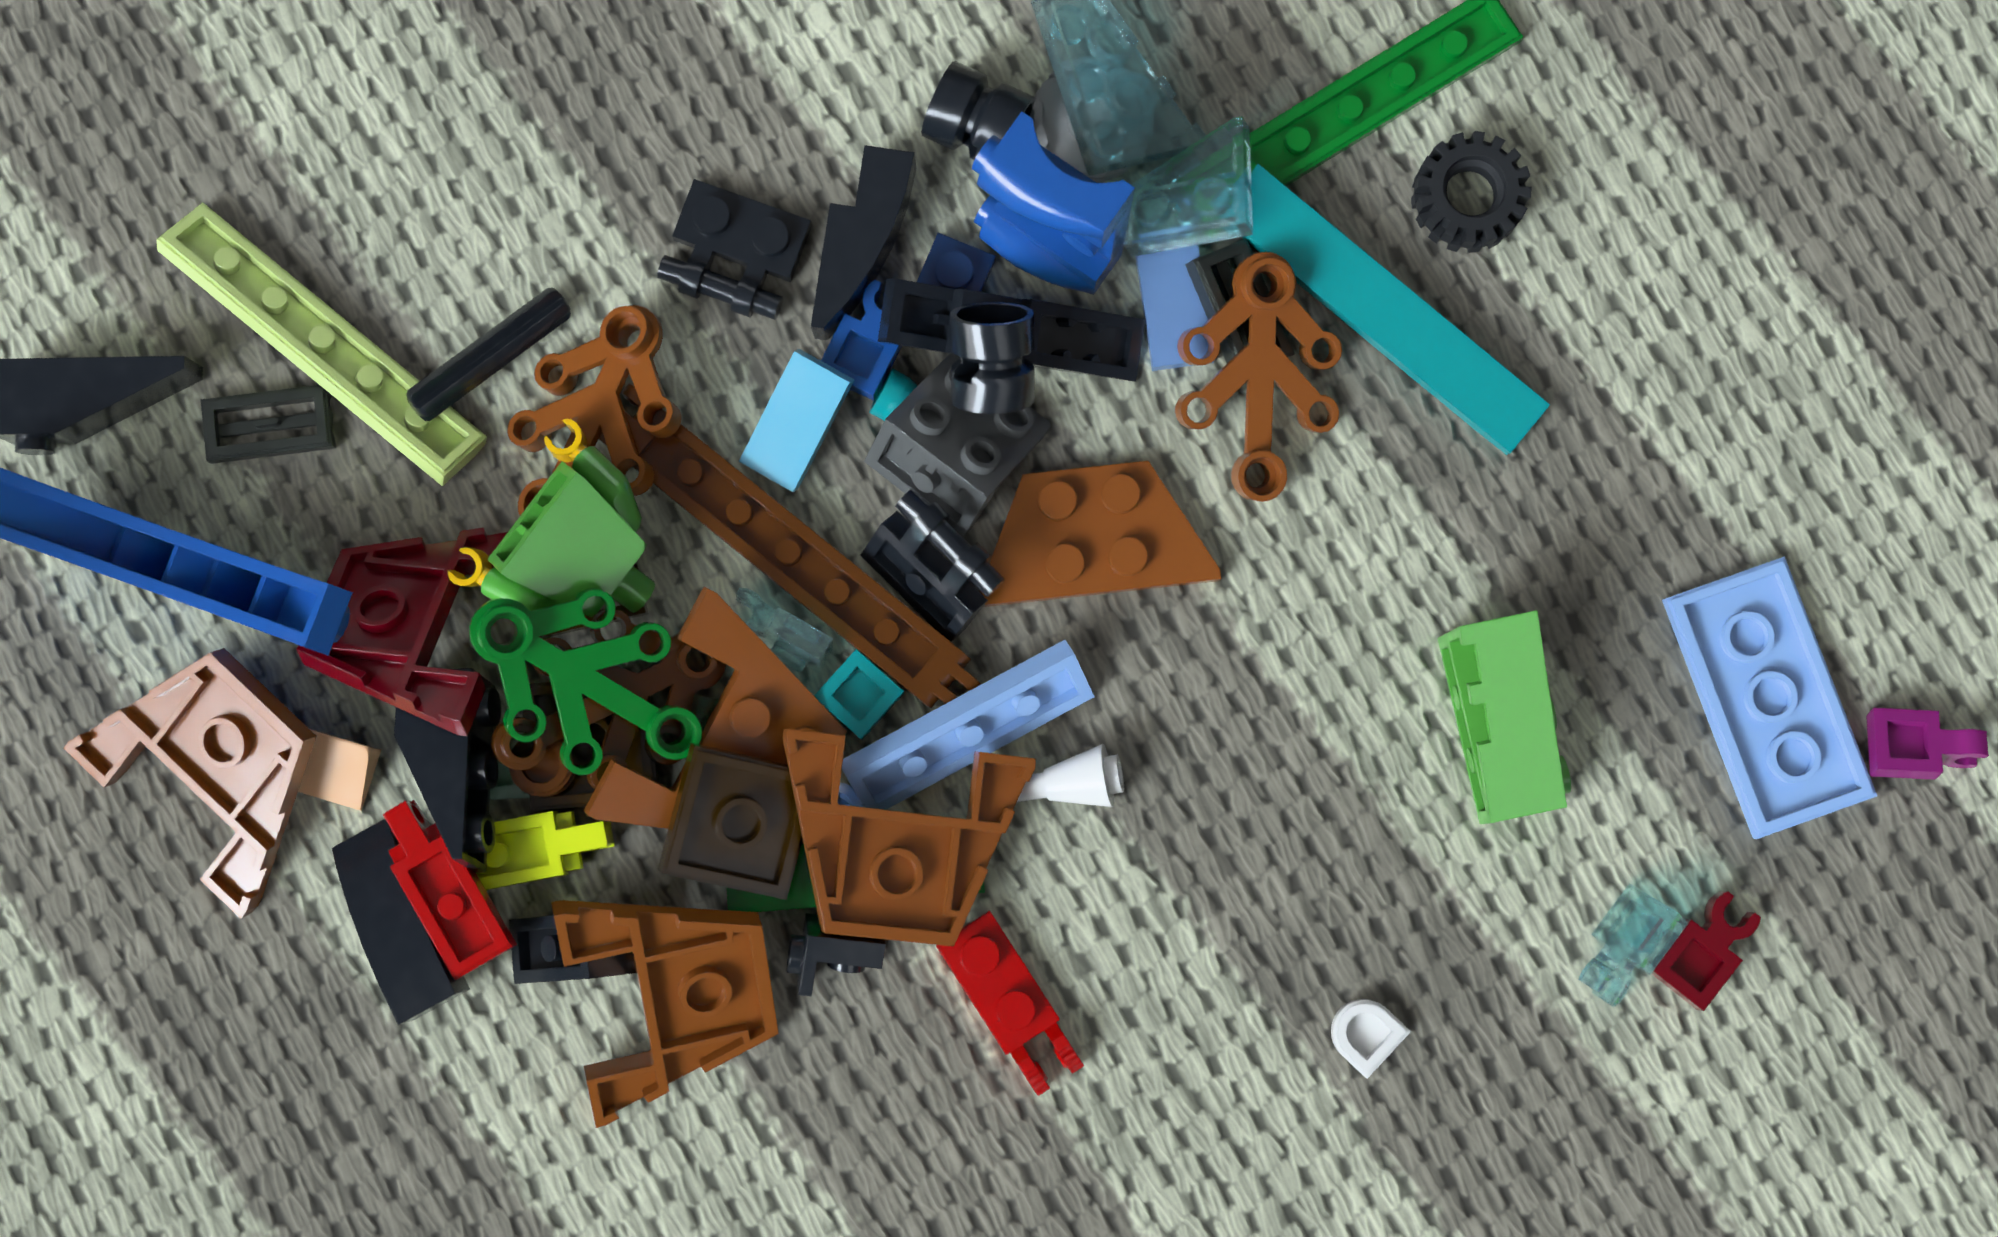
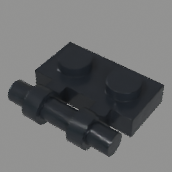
[657,179,812,320]
[860,488,1005,642]

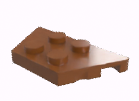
[979,461,1221,607]

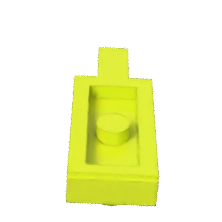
[476,811,615,890]

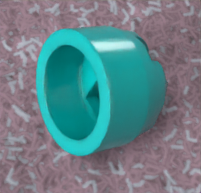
[869,368,918,421]

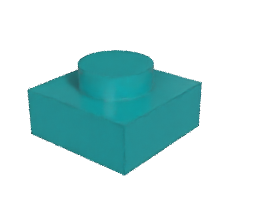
[814,649,904,740]

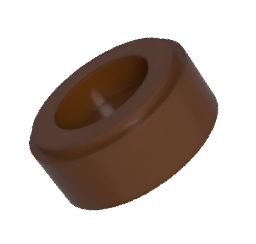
[509,738,577,797]

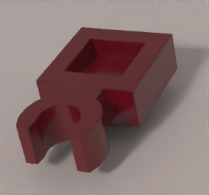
[1646,891,1761,1011]

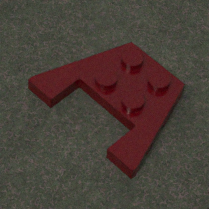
[296,527,508,736]

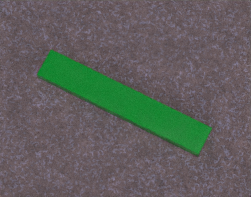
[1175,0,1524,234]

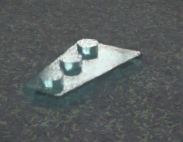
[1031,0,1210,176]

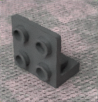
[864,354,1051,537]

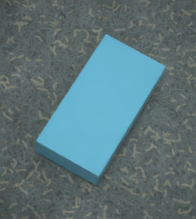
[739,349,854,492]

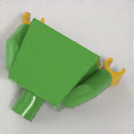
[448,419,655,617]

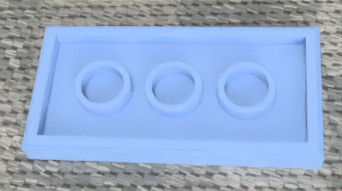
[1662,556,1877,839]

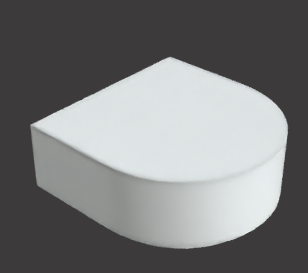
[1331,999,1411,1079]

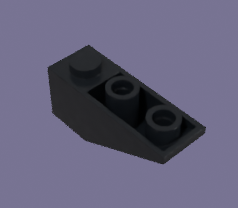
[394,668,501,873]

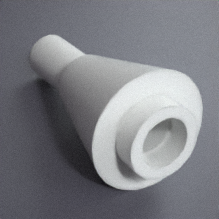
[1017,744,1124,807]

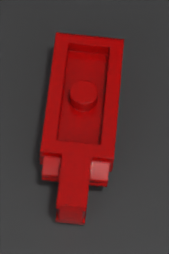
[383,800,517,980]

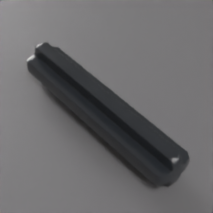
[406,287,571,421]

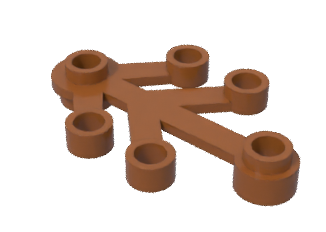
[1175,252,1342,502]
[507,305,682,516]

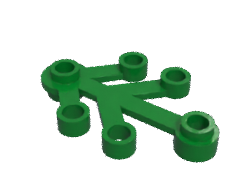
[469,588,702,775]

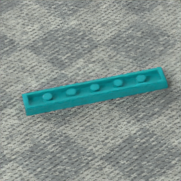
[1216,164,1550,455]

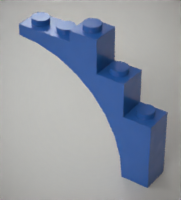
[0,468,353,655]

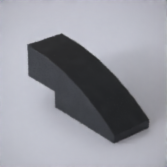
[811,145,917,340]
[332,819,470,1025]

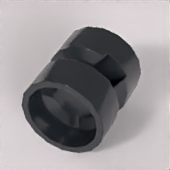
[921,61,1035,160]
[950,302,1035,414]

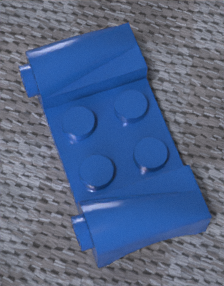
[972,111,1135,295]

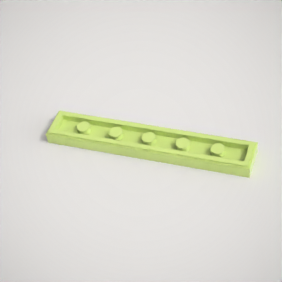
[157,203,487,486]

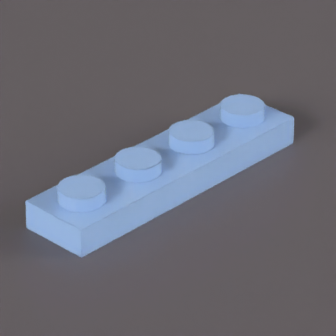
[842,640,1094,810]

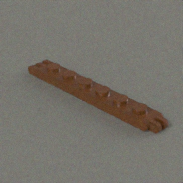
[598,383,981,709]

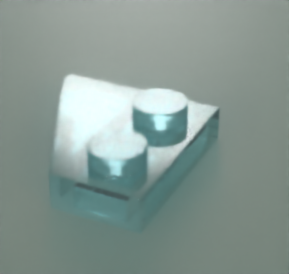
[1124,116,1253,257]

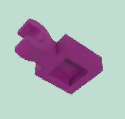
[1866,708,1989,780]

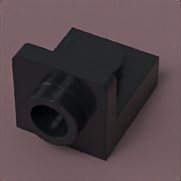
[786,913,886,997]

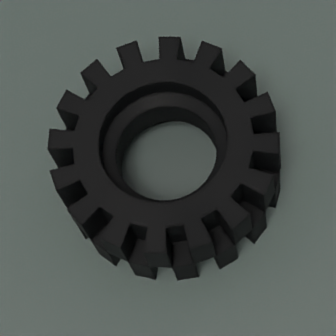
[1411,131,1532,253]

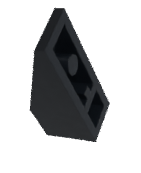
[0,356,203,455]

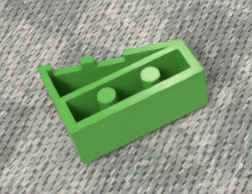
[1437,610,1571,824]

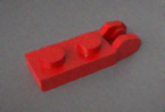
[936,910,1084,1096]

